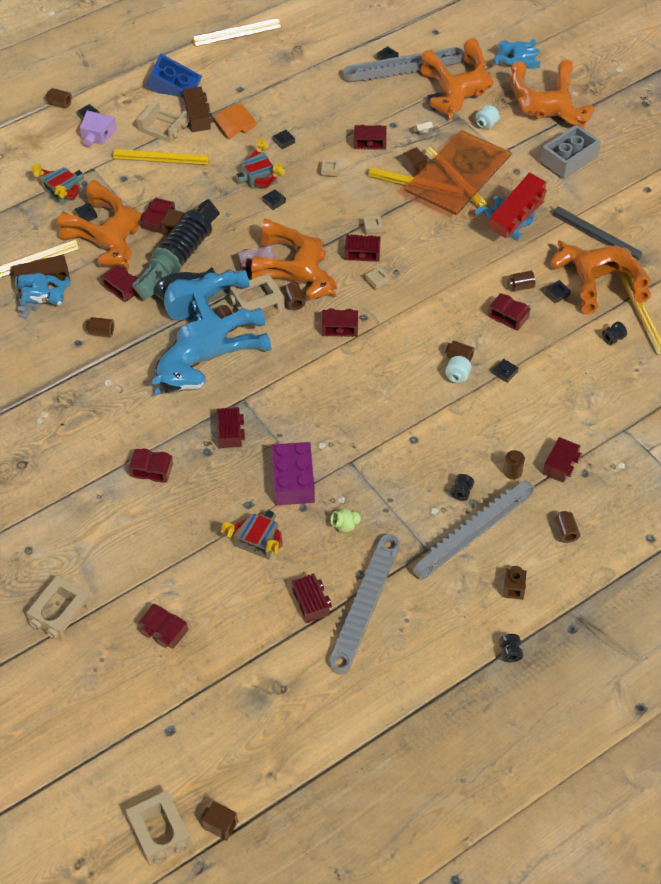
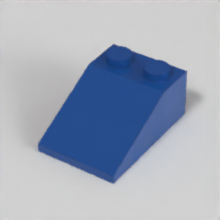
[145,53,202,97]

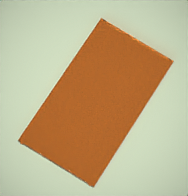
[405,130,512,215]

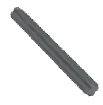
[553,207,642,261]

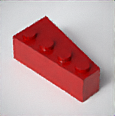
[489,172,547,238]

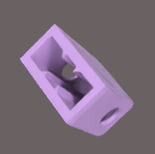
[80,111,117,146]

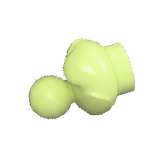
[330,508,361,533]

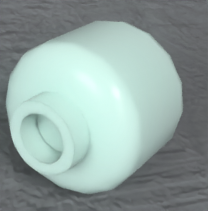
[475,105,499,129]
[445,356,472,383]

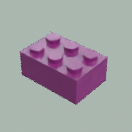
[272,442,315,506]

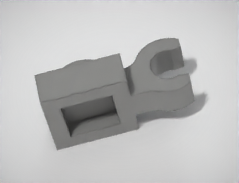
[18,302,42,319]

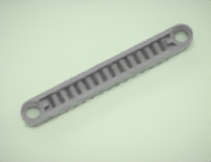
[343,47,463,82]
[413,480,535,580]
[330,534,400,675]

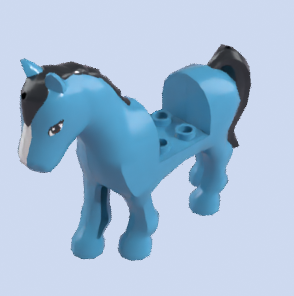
[152,267,272,396]

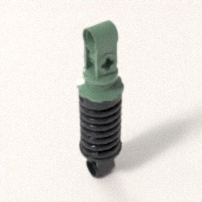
[132,199,220,300]

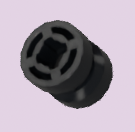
[601,321,627,345]
[450,474,475,501]
[499,634,523,663]

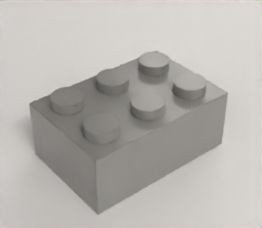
[540,125,601,178]

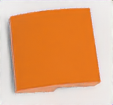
[213,104,258,139]

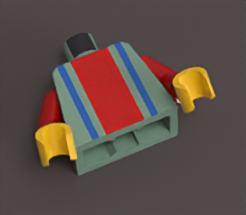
[236,138,285,189]
[31,164,84,205]

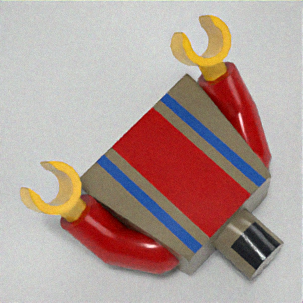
[221,510,283,560]

